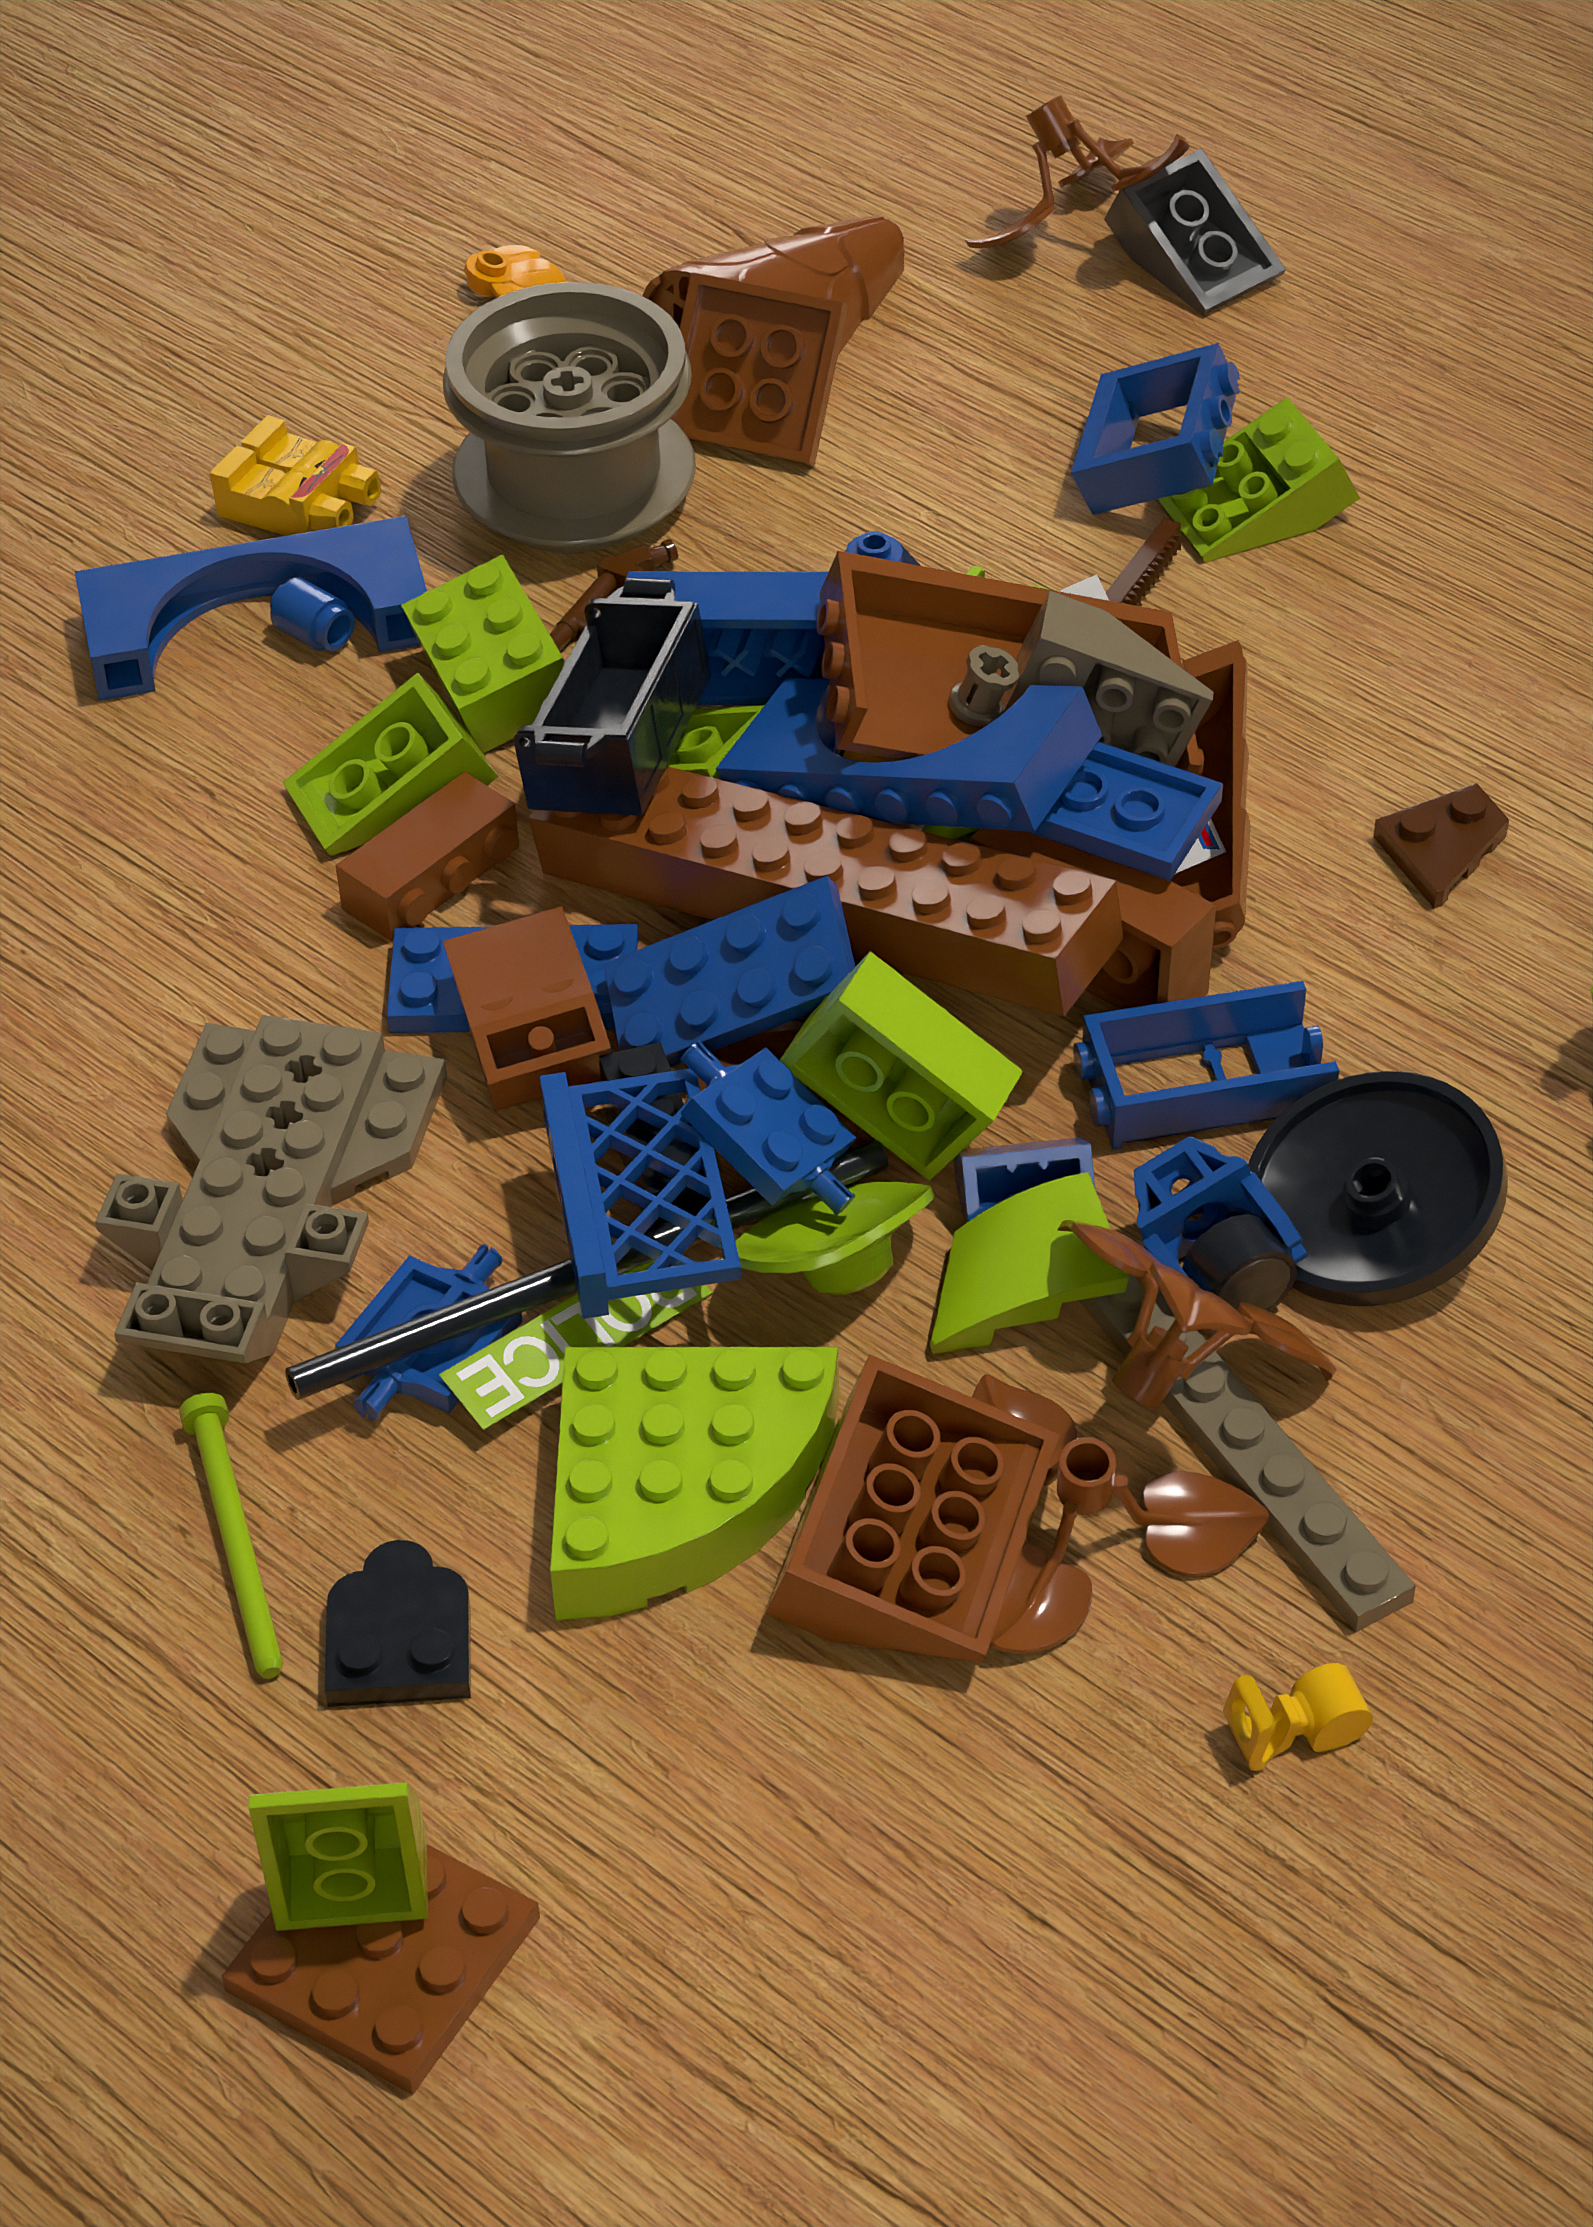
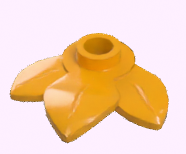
[464,245,566,298]

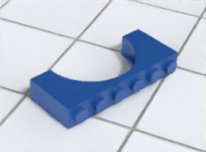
[74,516,427,701]
[716,678,1102,831]

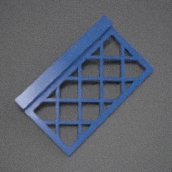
[539,1068,741,1319]

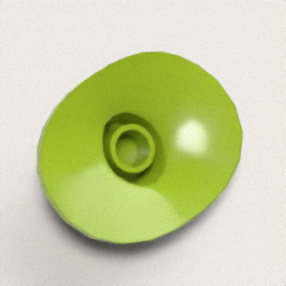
[735,1182,935,1295]

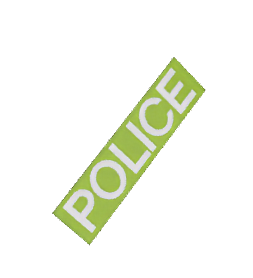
[439,1260,713,1430]

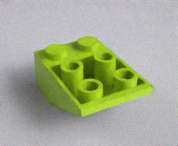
[1157,397,1360,563]

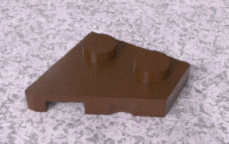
[1373,783,1509,909]

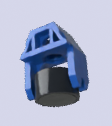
[1134,1136,1308,1311]

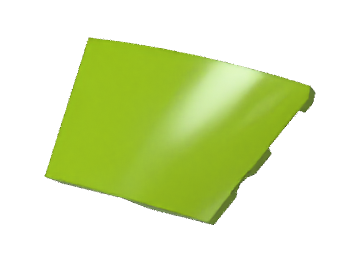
[930,1172,1129,1355]

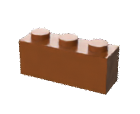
[335,771,519,942]

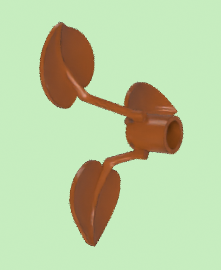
[965,95,1190,248]
[1057,1220,1336,1410]
[972,1374,1269,1654]

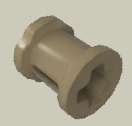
[948,645,1019,727]

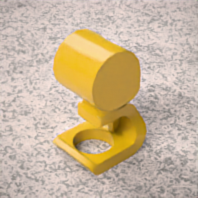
[1223,1663,1373,1771]

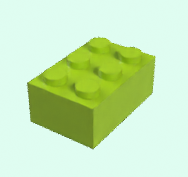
[401,554,565,754]
[780,951,1023,1181]

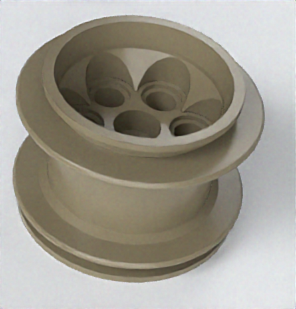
[443,282,696,553]

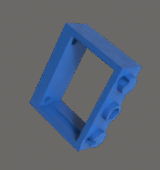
[1071,343,1240,515]

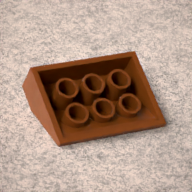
[765,1354,1060,1663]

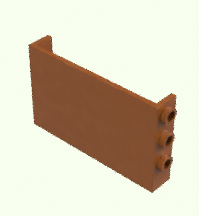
[817,551,1204,776]

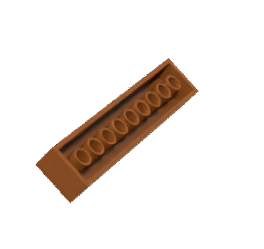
[529,766,1124,1017]

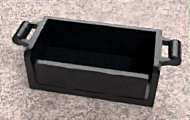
[513,578,711,816]

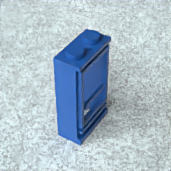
[1073,981,1339,1150]

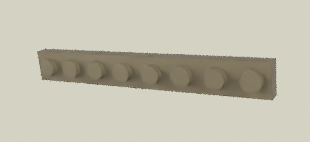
[1078,1273,1416,1632]

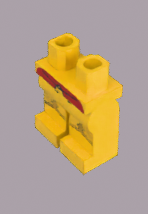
[209,415,381,536]

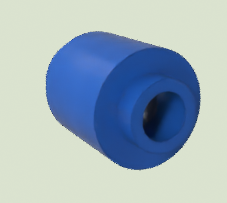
[270,578,355,651]

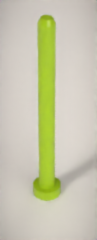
[179,1393,283,1679]

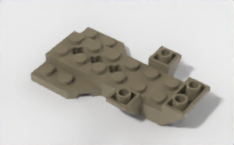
[95,1015,447,1363]

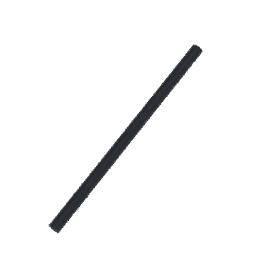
[285,1140,888,1400]

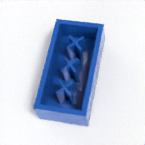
[623,571,828,706]

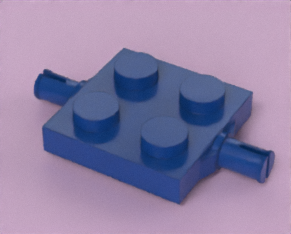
[680,1040,856,1216]
[335,1245,522,1420]

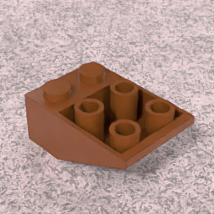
[443,906,612,1112]

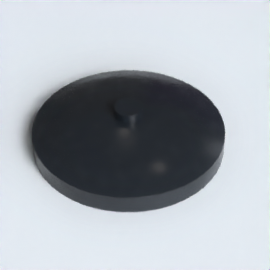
[1248,1071,1508,1306]

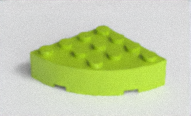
[550,1347,839,1621]

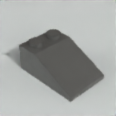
[1104,148,1286,315]

